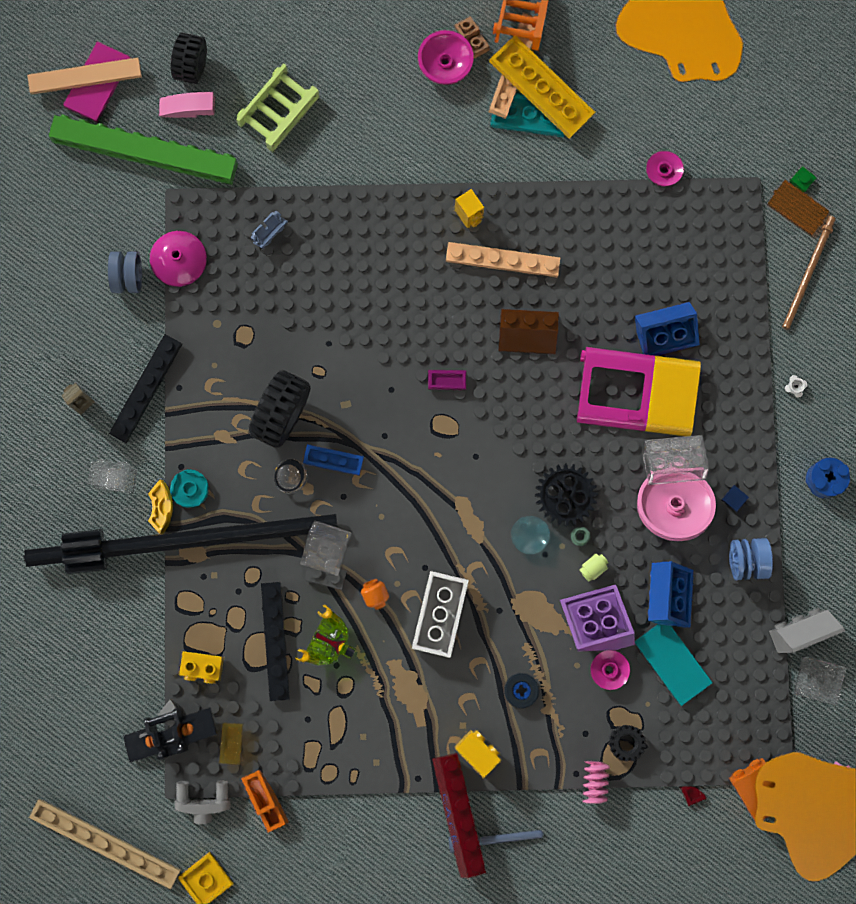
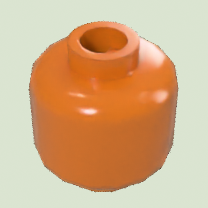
[361,579,389,610]

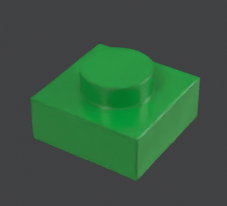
[789,166,817,193]

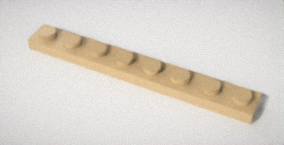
[29,799,181,889]

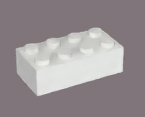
[412,571,469,658]

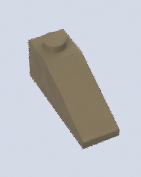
[61,382,95,415]

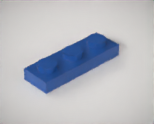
[303,444,364,476]

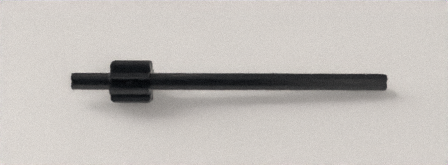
[24,514,338,574]

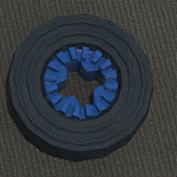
[504,673,539,708]

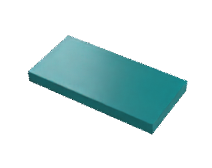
[490,90,564,137]
[635,624,713,706]

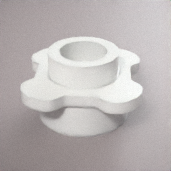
[785,375,807,398]

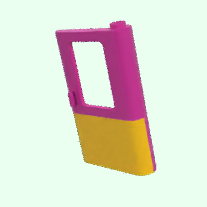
[576,347,701,437]

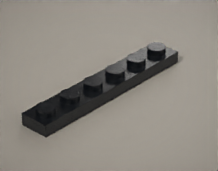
[108,334,183,444]
[261,582,290,701]

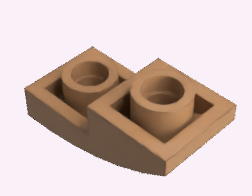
[454,17,490,59]

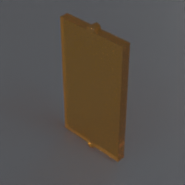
[767,180,830,236]

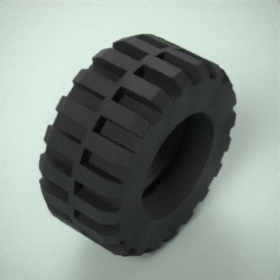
[249,370,311,448]

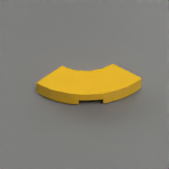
[148,480,173,534]

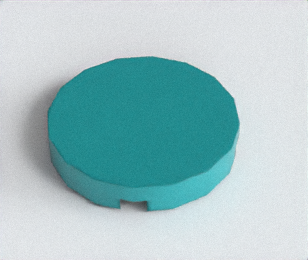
[170,469,209,508]

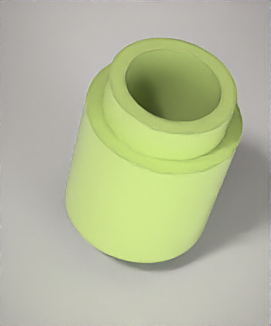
[579,554,609,582]

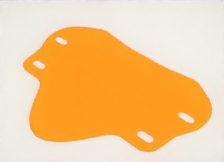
[616,0,743,82]
[755,752,856,881]

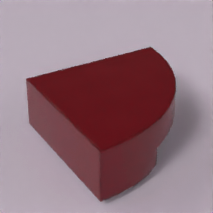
[680,786,707,806]

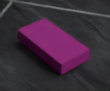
[428,370,467,390]

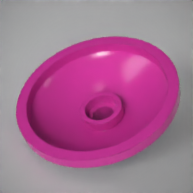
[418,30,473,85]
[150,231,207,287]

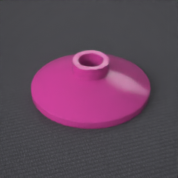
[646,151,684,186]
[591,650,630,690]

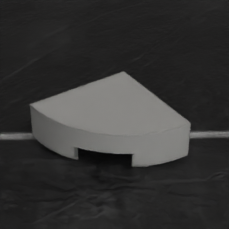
[158,700,177,727]

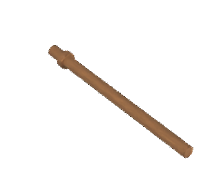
[782,216,836,330]

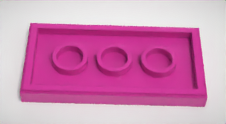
[63,42,131,123]

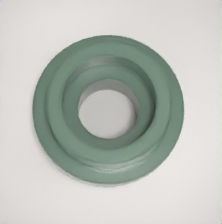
[571,527,590,546]

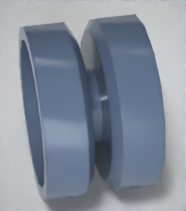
[108,251,142,293]

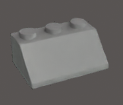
[769,608,845,653]

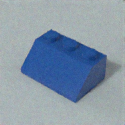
[635,302,699,356]
[648,561,694,628]

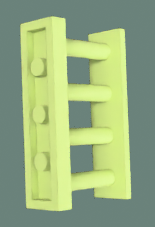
[236,63,319,152]

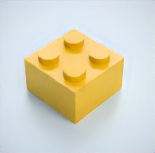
[454,730,501,777]

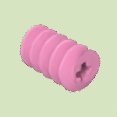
[582,761,610,804]

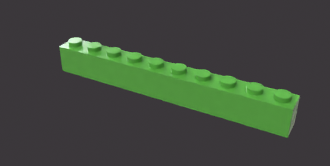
[49,115,238,185]

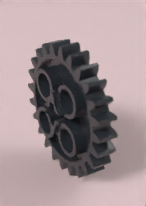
[534,463,598,527]

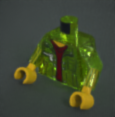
[296,605,356,666]

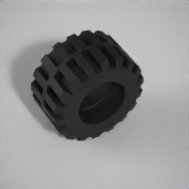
[170,32,207,84]

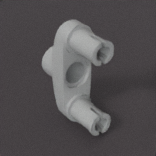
[175,780,230,824]

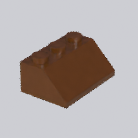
[498,309,559,354]

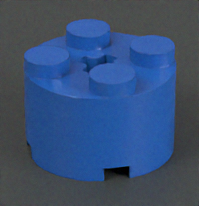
[806,458,850,499]

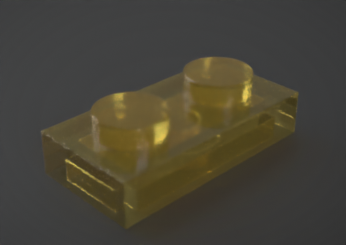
[219,723,243,764]

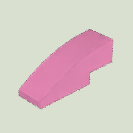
[159,92,215,118]

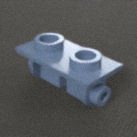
[250,211,288,249]

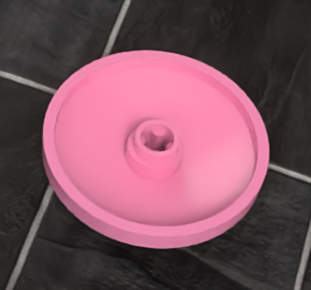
[637,468,716,541]

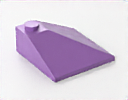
[560,584,635,651]

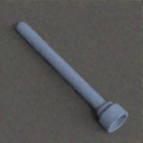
[448,830,544,853]

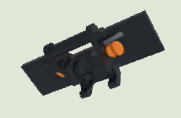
[123,708,218,763]

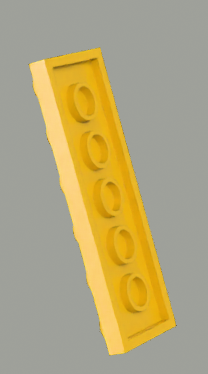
[489,36,595,139]

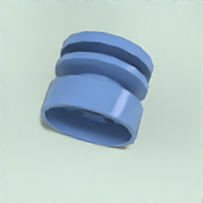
[729,538,772,581]

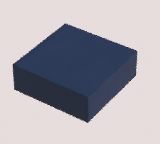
[721,485,749,512]

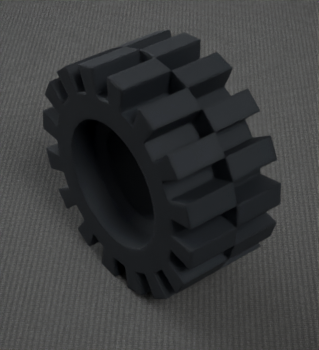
[609,725,646,762]

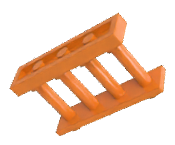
[492,0,549,51]

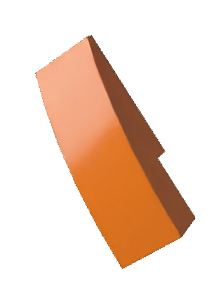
[241,770,289,833]

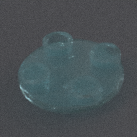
[511,516,550,554]

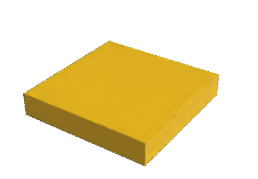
[177,852,234,904]

